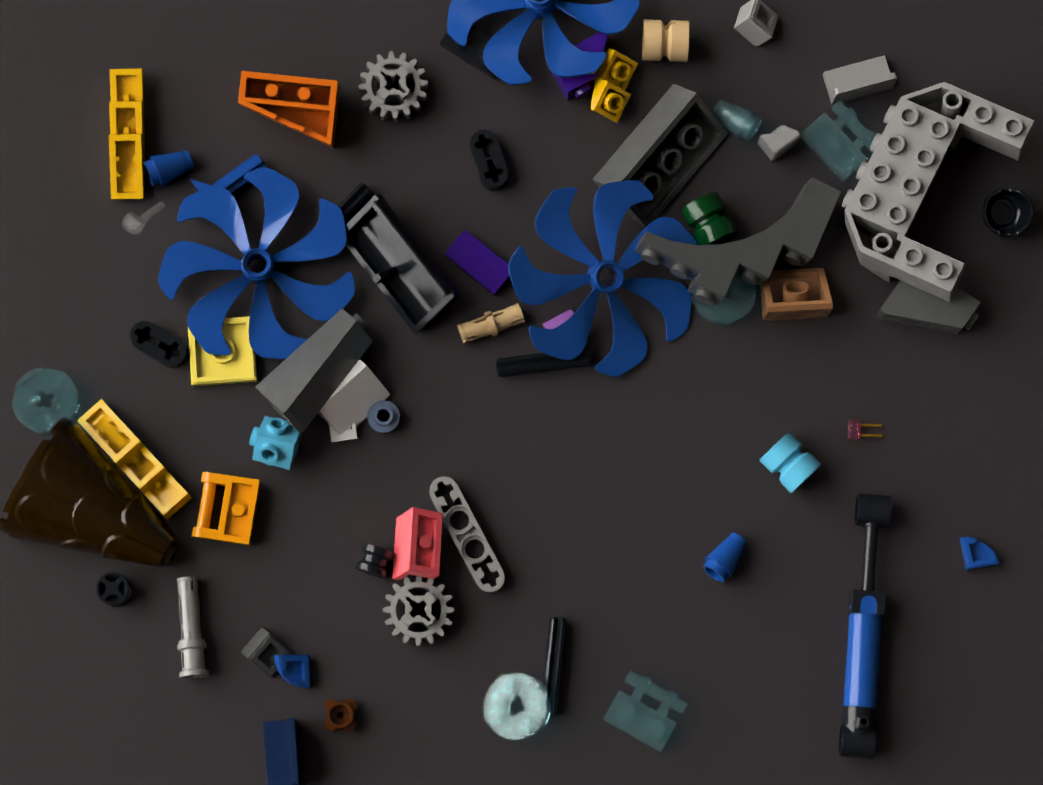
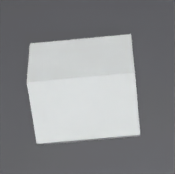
[318,359,390,435]

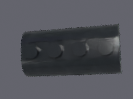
[345,193,460,334]

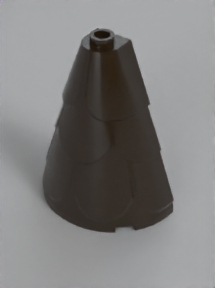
[0,417,178,567]

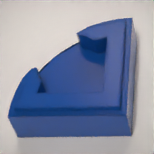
[959,537,1000,571]
[274,655,310,689]

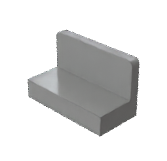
[823,55,897,105]

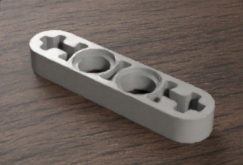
[429,476,505,594]

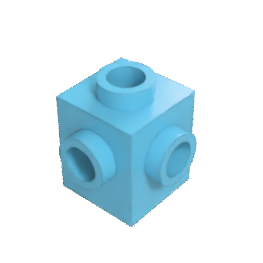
[249,416,301,470]

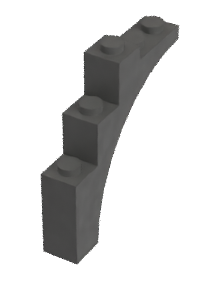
[634,177,841,305]

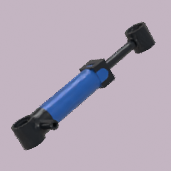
[838,493,892,759]

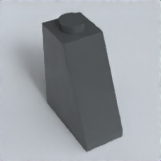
[876,280,981,334]

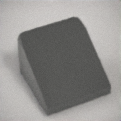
[241,628,292,678]

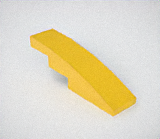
[109,68,145,199]
[77,399,192,520]

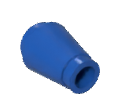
[143,150,194,187]
[703,532,747,583]

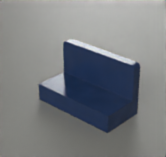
[263,718,301,785]

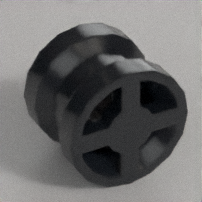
[355,543,394,579]
[96,572,132,607]

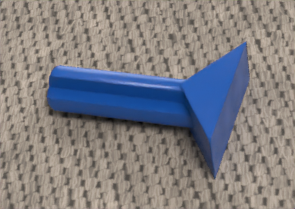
[190,154,267,194]

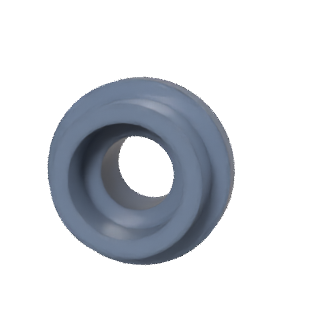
[367,400,400,433]

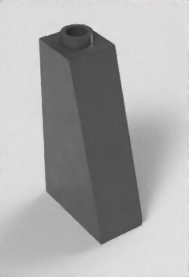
[255,309,373,434]

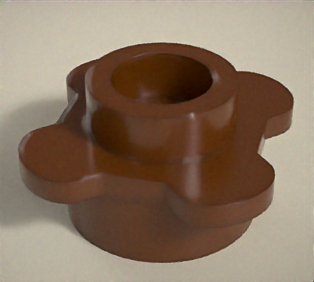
[324,699,357,732]

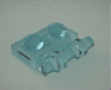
[800,100,876,182]
[603,670,688,752]

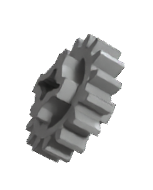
[358,51,428,122]
[383,576,455,647]

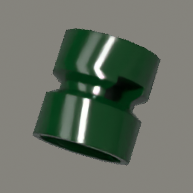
[681,192,738,245]

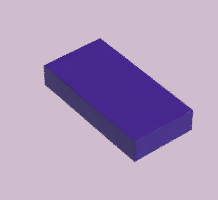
[444,230,510,296]

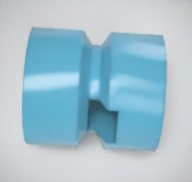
[759,431,822,493]

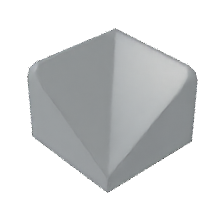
[734,0,779,46]
[757,125,800,161]

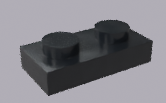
[440,26,496,79]

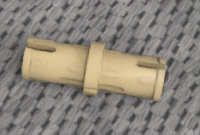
[457,303,525,345]

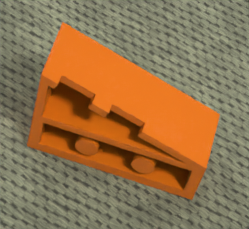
[238,71,341,148]

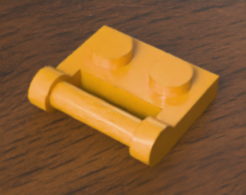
[191,472,261,546]

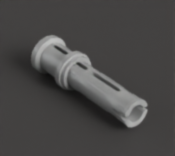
[177,577,209,679]

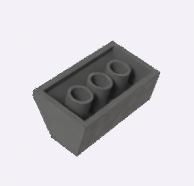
[592,84,728,227]

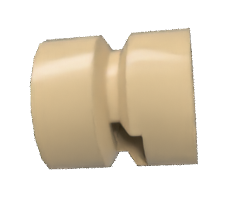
[642,19,689,62]

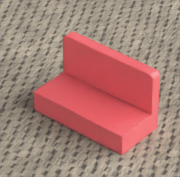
[392,507,443,580]

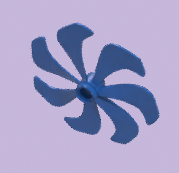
[447,0,640,85]
[158,167,355,359]
[508,180,697,377]

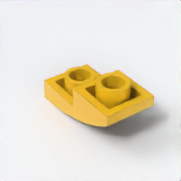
[591,48,638,123]

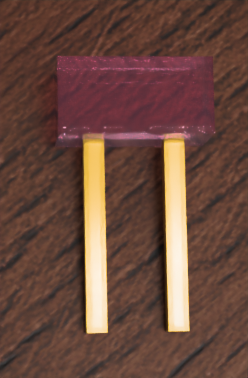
[847,419,882,440]

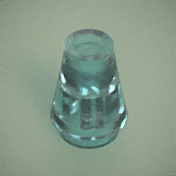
[712,99,762,141]

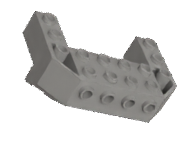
[842,82,1034,302]

